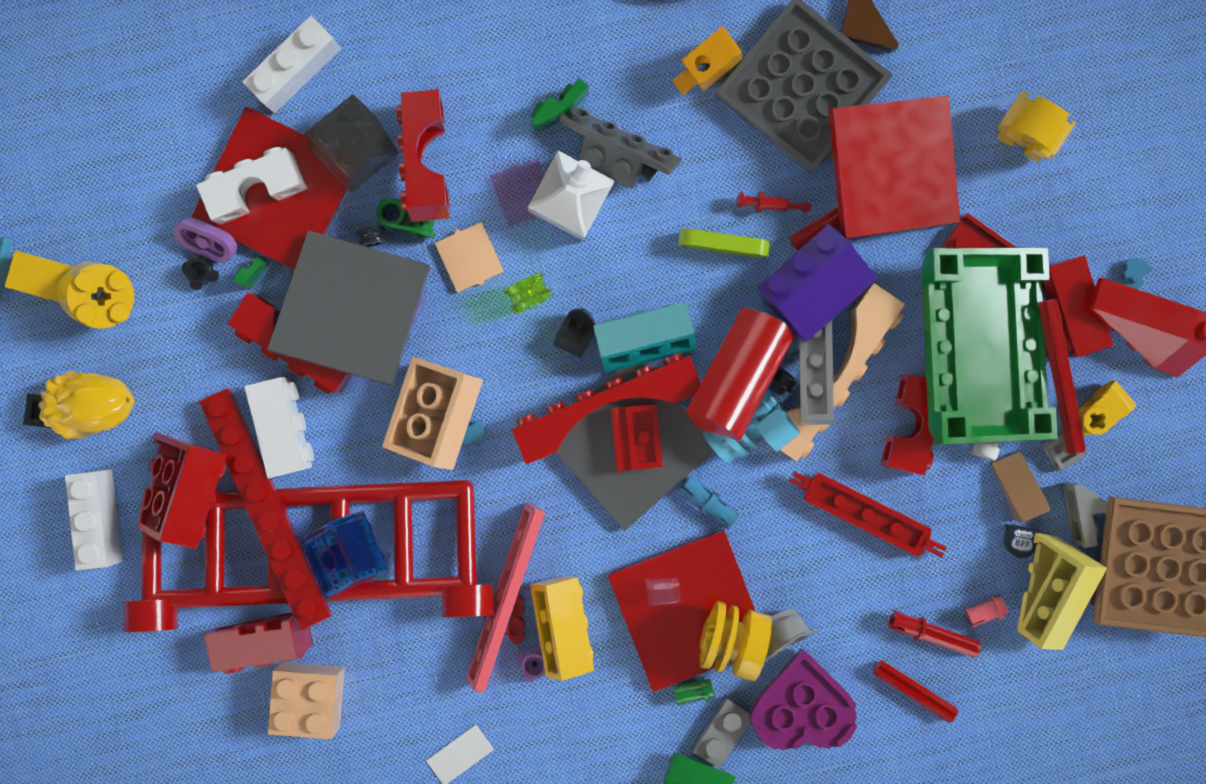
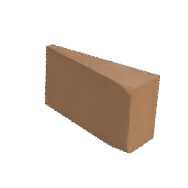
[990,451,1050,522]

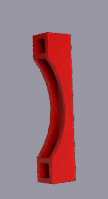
[512,353,701,465]

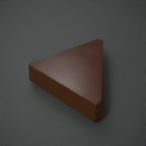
[841,0,899,51]

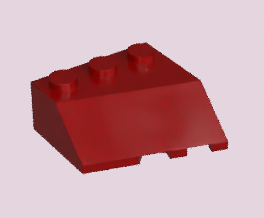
[137,432,227,549]

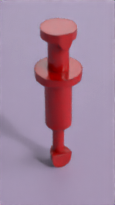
[736,191,811,213]

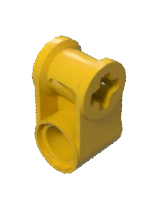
[1079,380,1136,436]

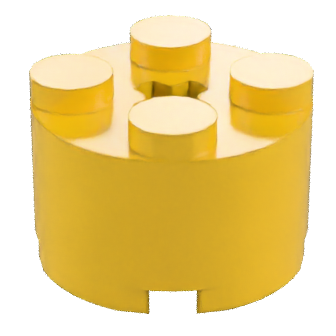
[997,92,1076,162]
[57,261,134,329]

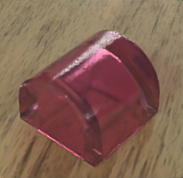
[646,576,681,606]

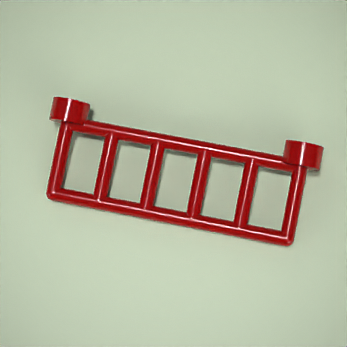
[123,480,494,632]

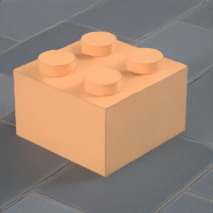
[268,662,345,739]

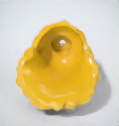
[38,371,136,440]

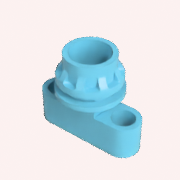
[702,388,800,463]

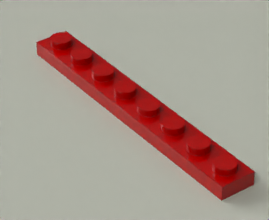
[199,388,333,631]

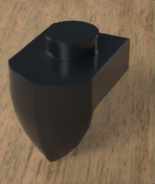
[553,308,596,359]

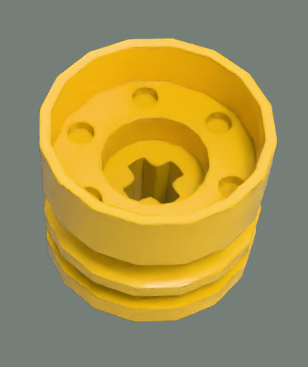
[700,601,772,682]

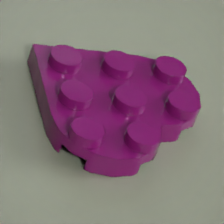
[749,648,857,750]

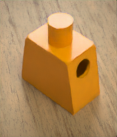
[672,26,743,96]

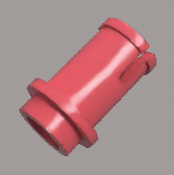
[964,596,1009,628]

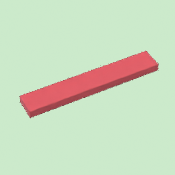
[466,503,545,693]

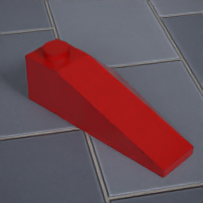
[1089,278,1206,377]

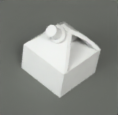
[528,151,614,241]

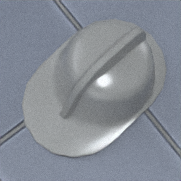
[764,609,819,663]

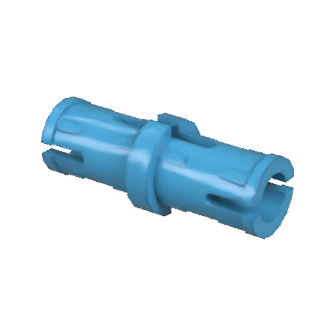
[679,475,740,530]

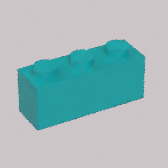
[593,302,697,373]

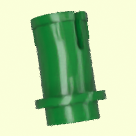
[674,677,715,706]

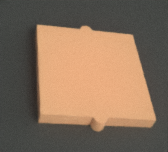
[435,222,504,293]

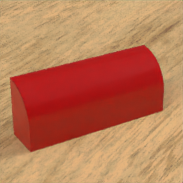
[685,307,795,441]

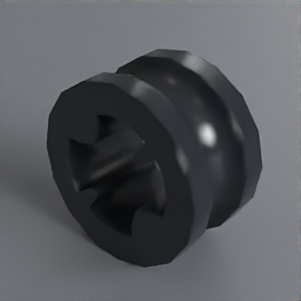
[356,226,387,247]

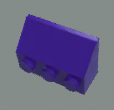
[757,224,877,343]

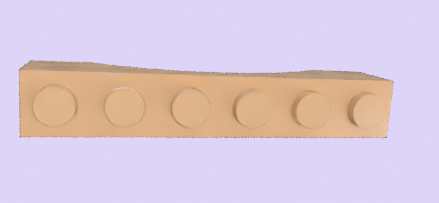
[762,283,905,461]

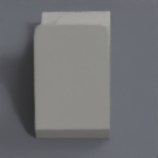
[1062,482,1107,548]

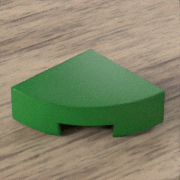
[233,257,269,289]

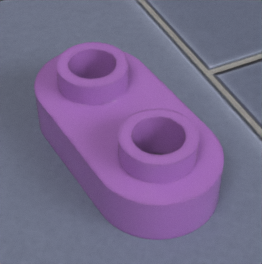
[174,217,237,263]

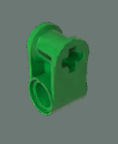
[376,198,435,239]

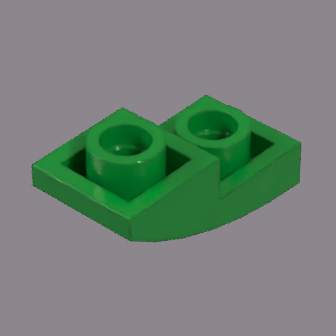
[530,78,589,132]
[663,752,736,784]

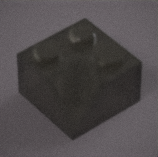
[305,94,399,193]

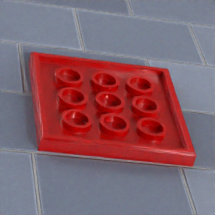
[828,95,960,238]
[191,106,360,270]
[608,529,756,692]

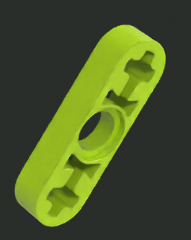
[678,229,770,258]

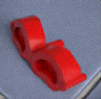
[506,594,525,645]

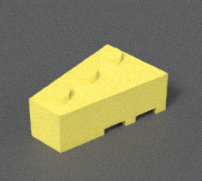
[1017,533,1107,650]

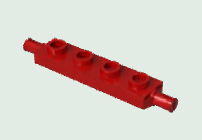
[789,471,947,558]

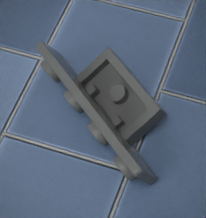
[558,108,682,189]

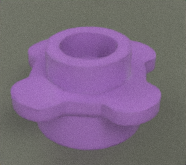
[517,646,545,682]

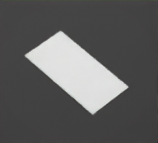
[426,725,494,784]

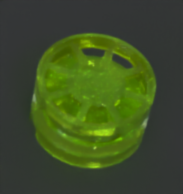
[503,272,554,315]

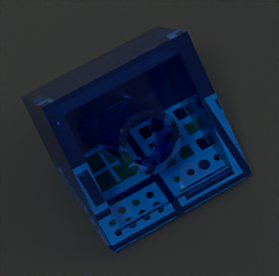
[301,510,388,600]

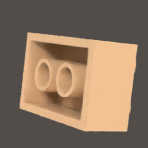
[382,356,483,470]

